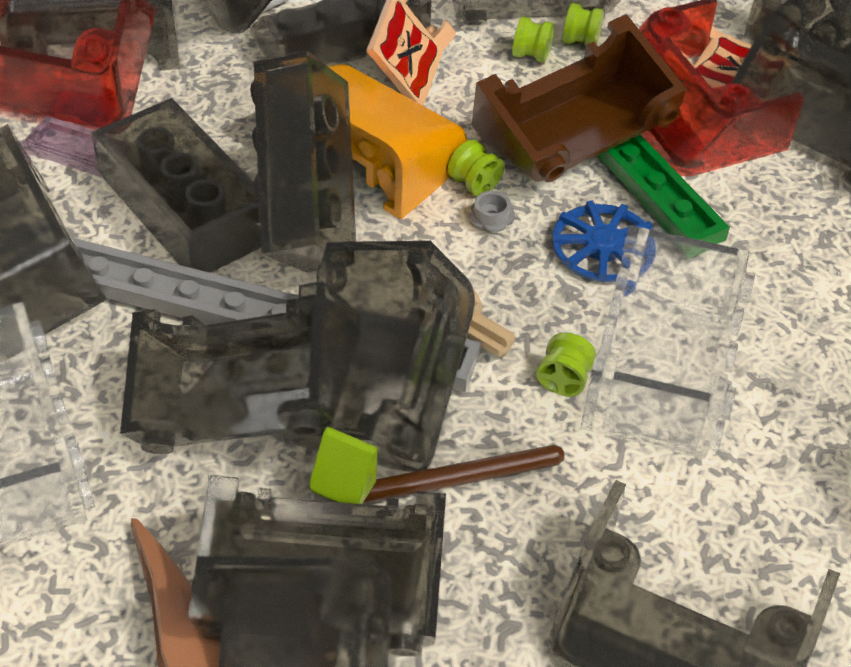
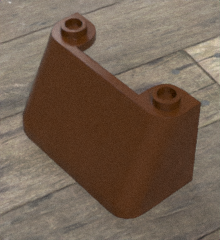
[472,14,687,182]

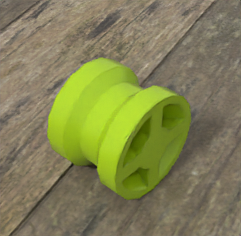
[562,3,604,46]
[512,16,554,63]
[447,139,505,196]
[536,332,597,397]

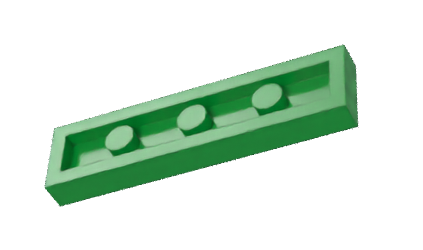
[597,134,730,255]

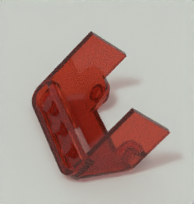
[0,0,156,132]
[638,0,804,177]

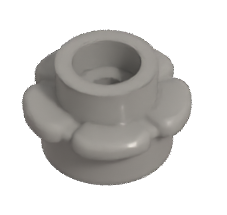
[470,191,515,232]

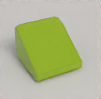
[310,427,378,510]

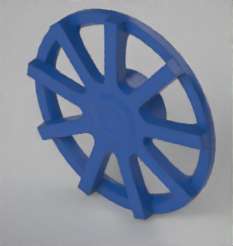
[552,200,657,282]

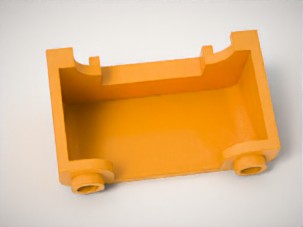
[262,64,468,220]

